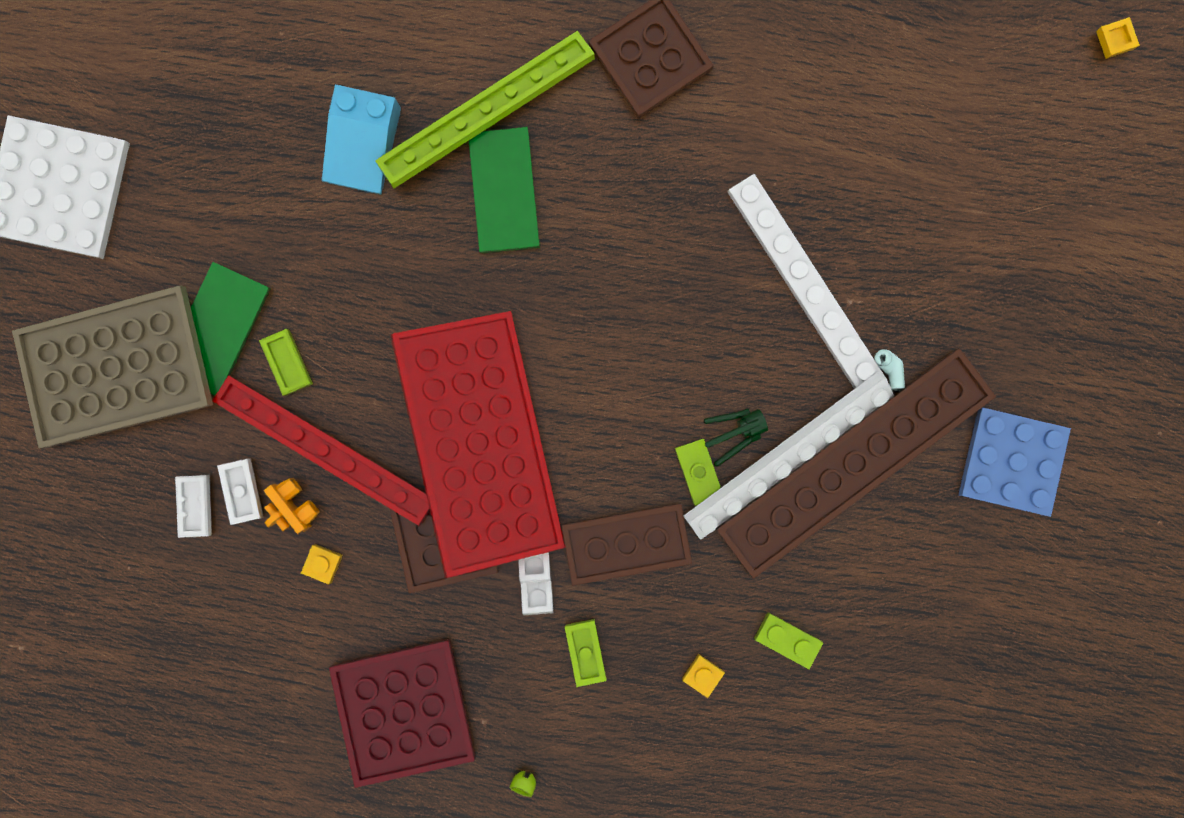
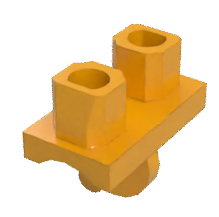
[263,478,320,534]

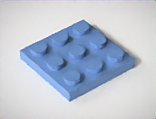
[958,407,1071,517]

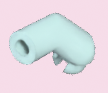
[874,349,905,391]

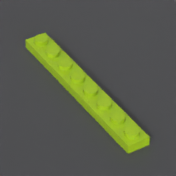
[375,31,595,188]

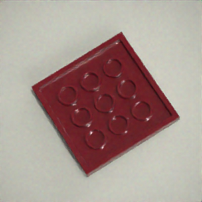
[329,639,476,788]

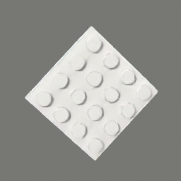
[0,115,130,259]

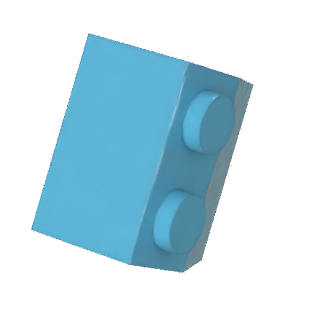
[322,84,401,195]

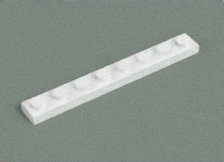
[728,174,885,389]
[684,371,894,540]

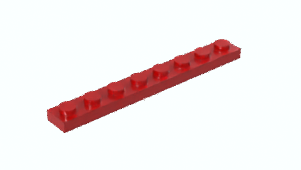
[212,375,430,526]

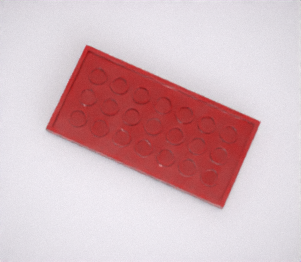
[390,311,565,578]

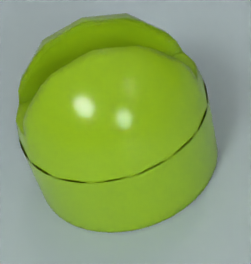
[509,771,536,797]

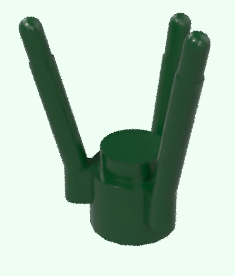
[704,408,768,467]

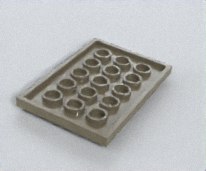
[12,285,213,449]

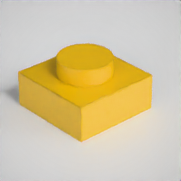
[1096,17,1140,59]
[301,544,343,584]
[682,654,725,698]

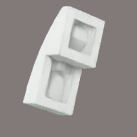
[519,552,554,615]

